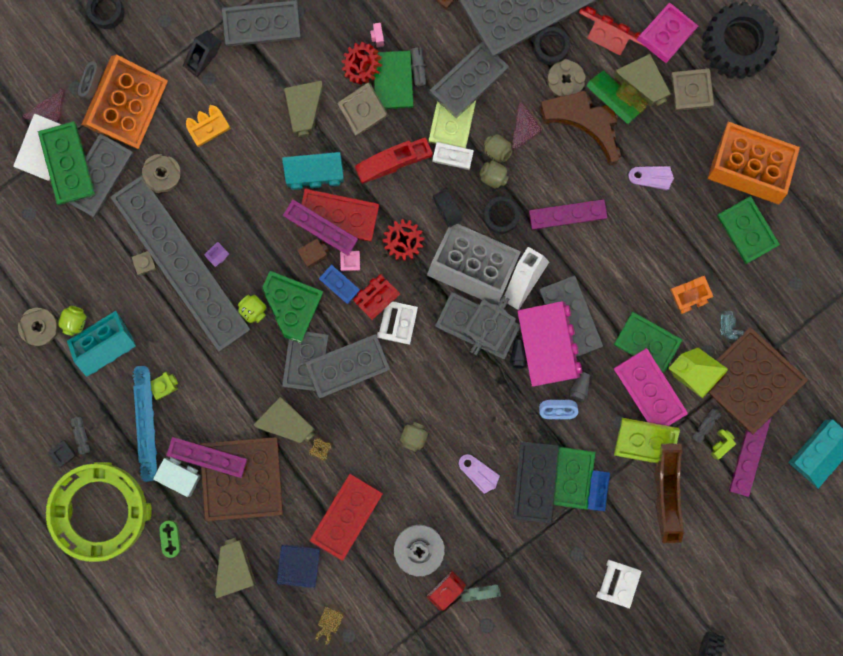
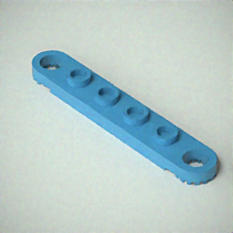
[133,366,157,482]

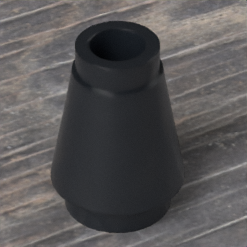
[510,339,528,369]

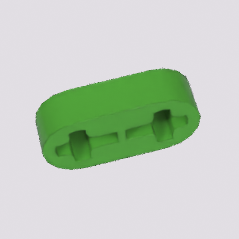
[160,520,181,558]

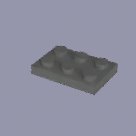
[282,332,329,391]

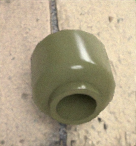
[484,134,512,163]
[479,160,509,189]
[400,422,428,452]

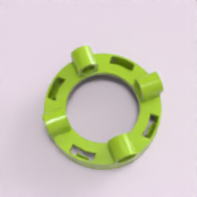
[46,462,152,562]

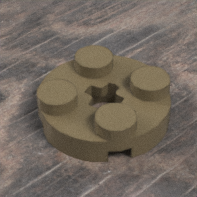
[547,59,586,97]
[142,154,180,193]
[18,308,58,346]

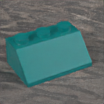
[282,152,344,190]
[67,311,136,377]
[788,419,843,489]

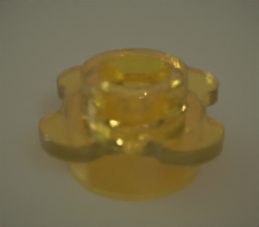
[309,438,332,460]

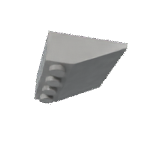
[427,224,521,305]

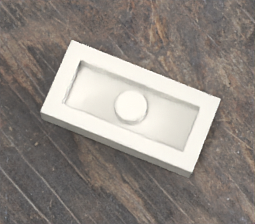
[432,142,474,170]

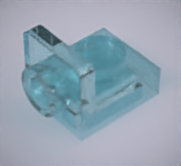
[720,311,744,339]

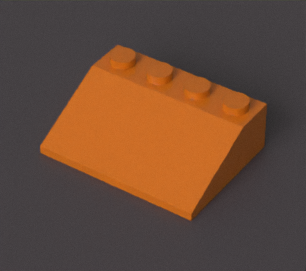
[81,55,168,149]
[707,122,800,204]

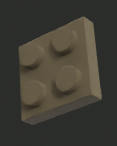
[671,69,714,111]
[337,83,389,136]

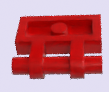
[353,274,400,320]

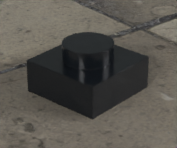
[48,440,77,468]

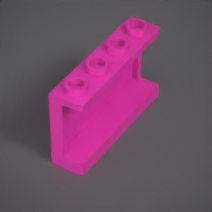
[518,301,582,386]

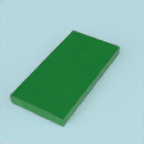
[37,121,96,205]

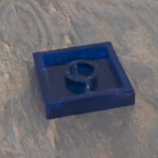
[277,544,320,588]

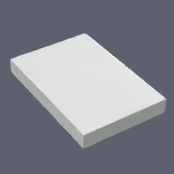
[13,114,61,181]

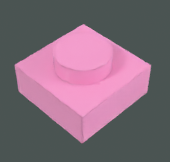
[370,23,384,47]
[340,251,360,271]

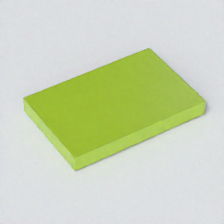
[614,418,680,463]

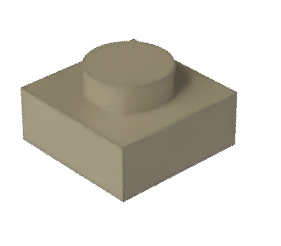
[131,251,157,276]

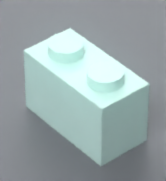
[153,457,201,497]

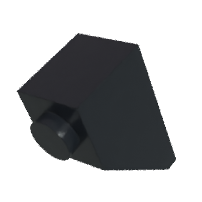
[183,30,222,77]

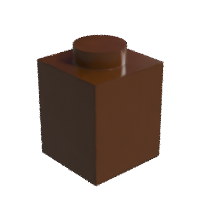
[297,239,329,269]

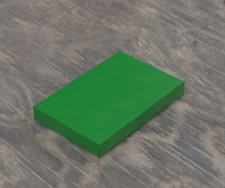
[374,51,413,109]
[586,70,645,124]
[717,196,780,264]
[613,312,682,373]
[554,447,596,510]

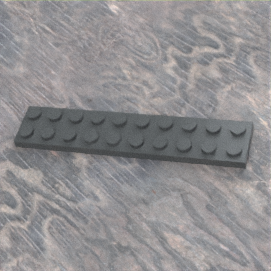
[110,175,251,352]

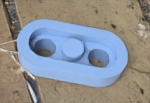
[539,400,578,419]

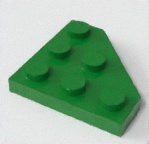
[263,271,323,343]

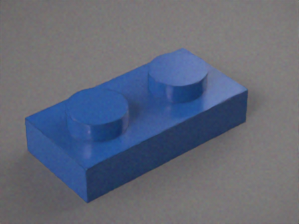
[319,264,360,304]
[588,470,610,511]

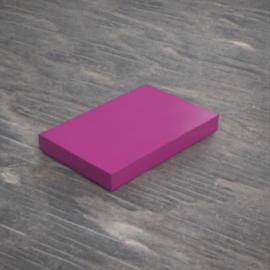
[637,2,698,63]

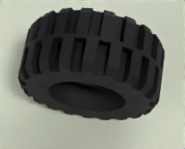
[702,2,779,79]

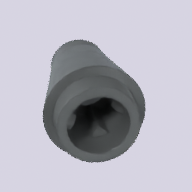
[569,372,590,402]

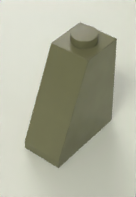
[614,54,670,107]
[284,81,324,138]
[254,397,315,443]
[215,537,256,598]

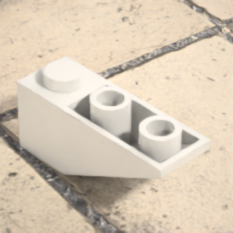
[504,247,549,310]

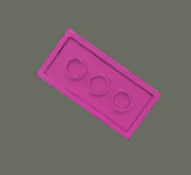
[613,348,688,426]

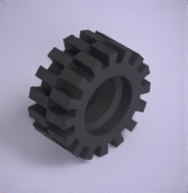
[698,632,725,656]

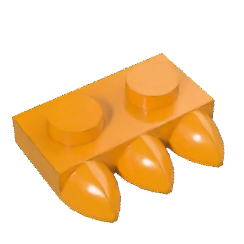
[186,105,231,147]

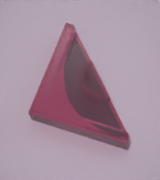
[23,89,65,123]
[512,102,542,151]

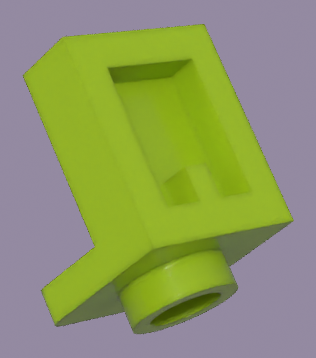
[151,372,178,400]
[710,429,736,459]

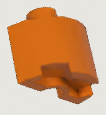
[670,276,714,314]

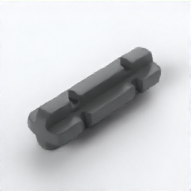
[692,409,721,443]
[71,417,90,455]

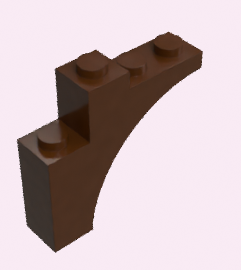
[540,91,621,166]
[654,443,684,543]

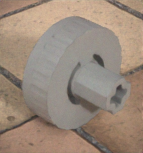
[394,524,445,576]

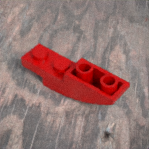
[355,137,433,184]

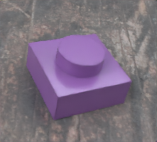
[204,242,229,267]

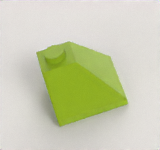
[669,348,728,399]

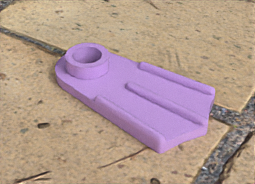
[629,166,674,190]
[459,454,500,494]

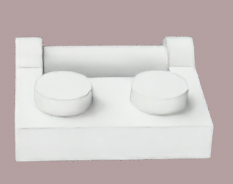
[377,302,418,345]
[596,560,642,608]

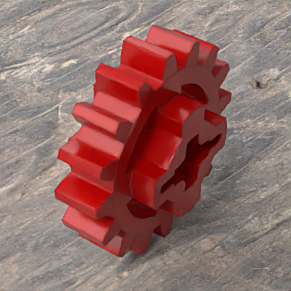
[341,42,382,85]
[383,219,424,261]

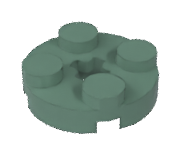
[461,585,501,602]

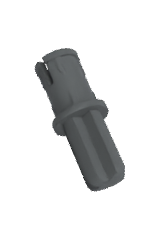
[411,47,426,86]

